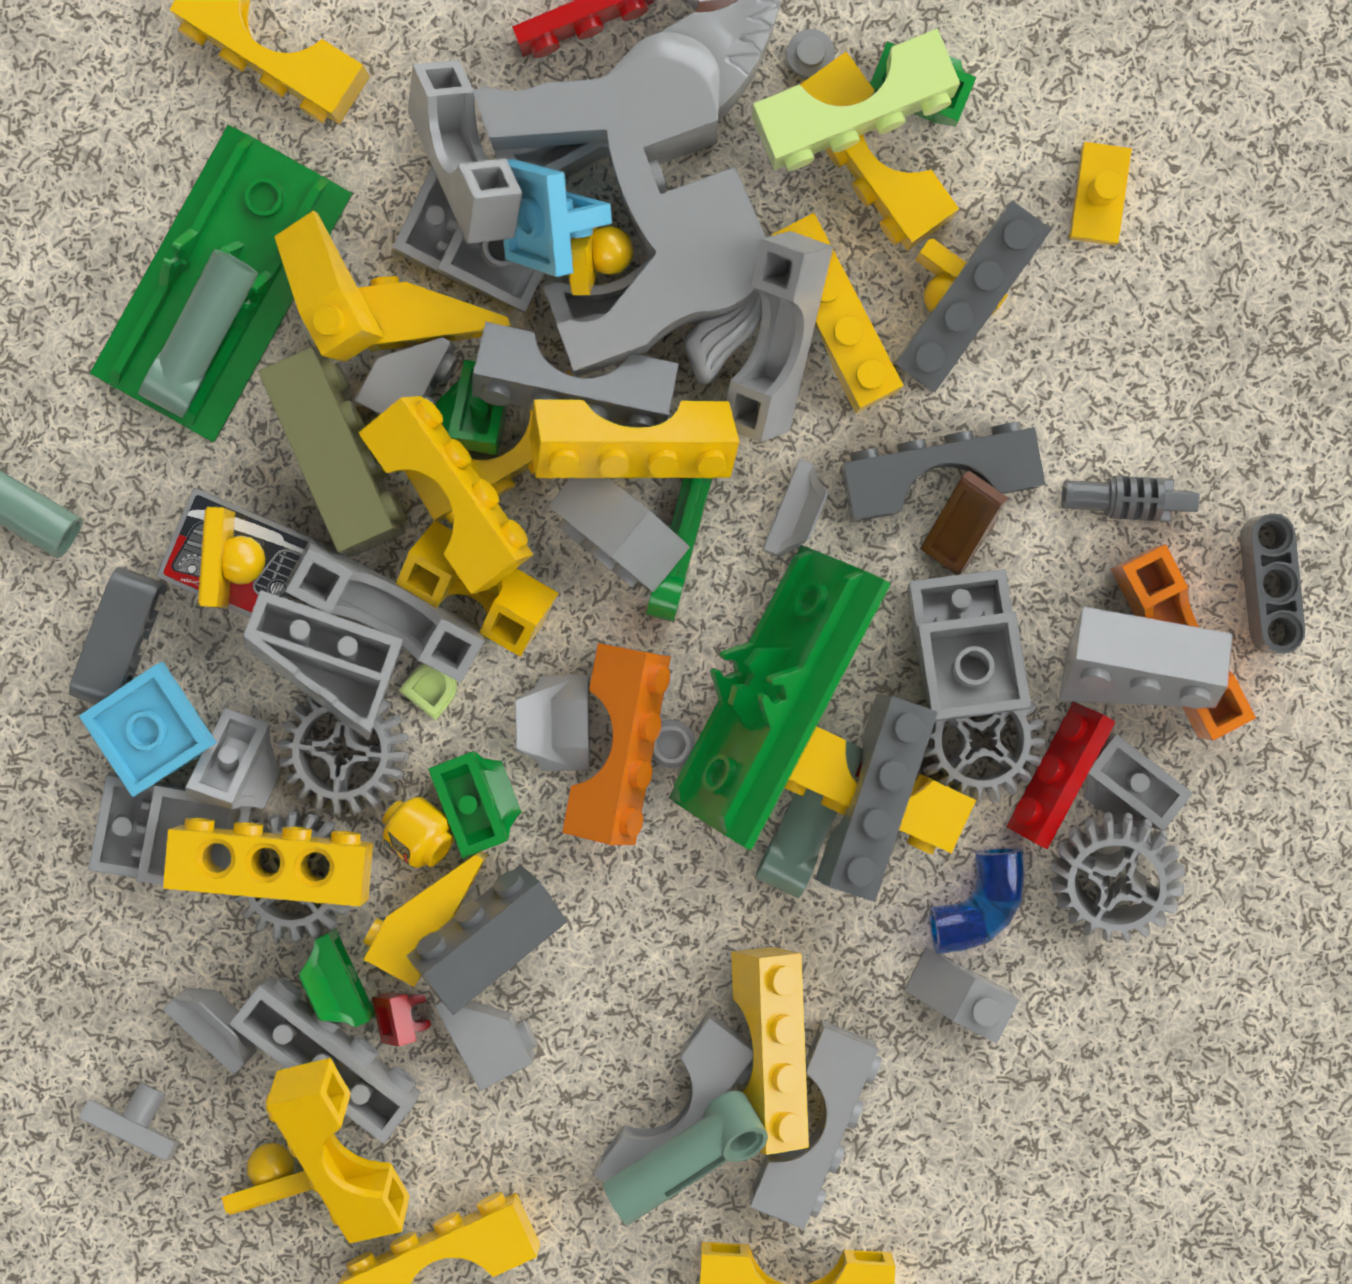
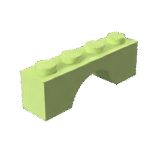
[752,28,960,171]

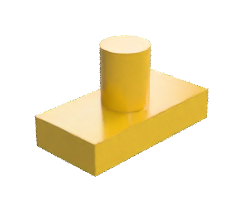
[1068,142,1132,246]

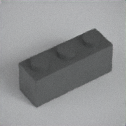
[406,864,567,1015]

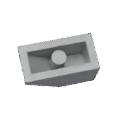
[904,948,1019,1044]
[435,1000,537,1091]

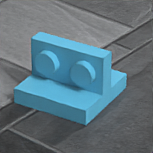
[503,159,612,277]
[79,662,217,797]

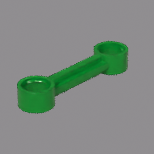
[646,478,713,622]

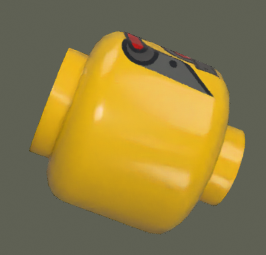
[382,797,454,868]

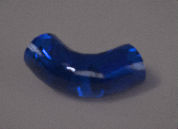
[929,847,1025,954]

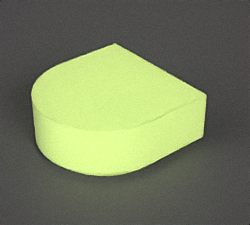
[398,664,457,720]

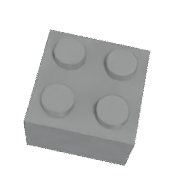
[548,478,690,592]

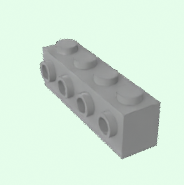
[229,976,421,1144]

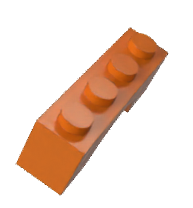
[1110,544,1256,741]
[562,643,671,845]

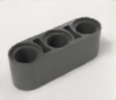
[1240,513,1306,654]
[69,566,166,705]

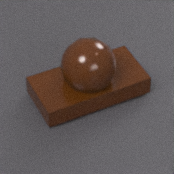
[920,471,1009,575]

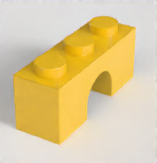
[396,520,559,657]

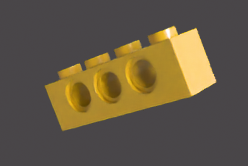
[163,818,374,907]

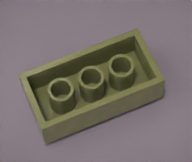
[258,347,408,556]

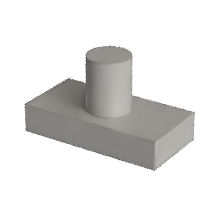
[79,1082,180,1161]

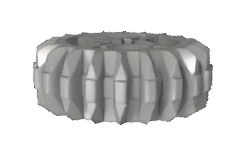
[278,695,410,815]
[922,701,1045,803]
[232,811,351,942]
[1051,812,1185,943]

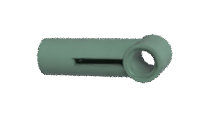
[138,250,258,418]
[0,470,83,558]
[755,741,863,898]
[602,1091,768,1226]

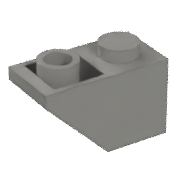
[355,337,458,415]

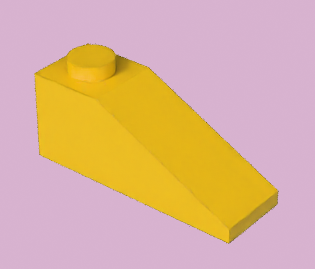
[274,211,384,362]
[358,276,512,352]
[363,851,488,987]

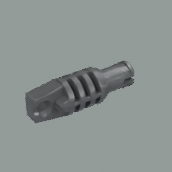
[1061,476,1200,522]

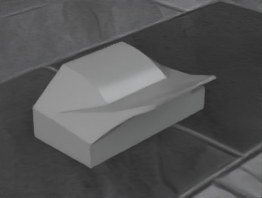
[762,459,828,558]
[515,675,590,771]
[186,708,281,810]
[1084,733,1193,831]
[162,988,256,1074]

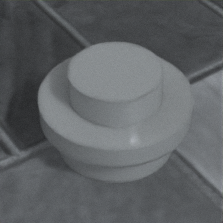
[786,29,835,79]
[652,720,695,768]

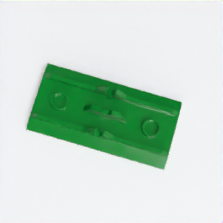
[90,125,353,443]
[669,545,891,851]

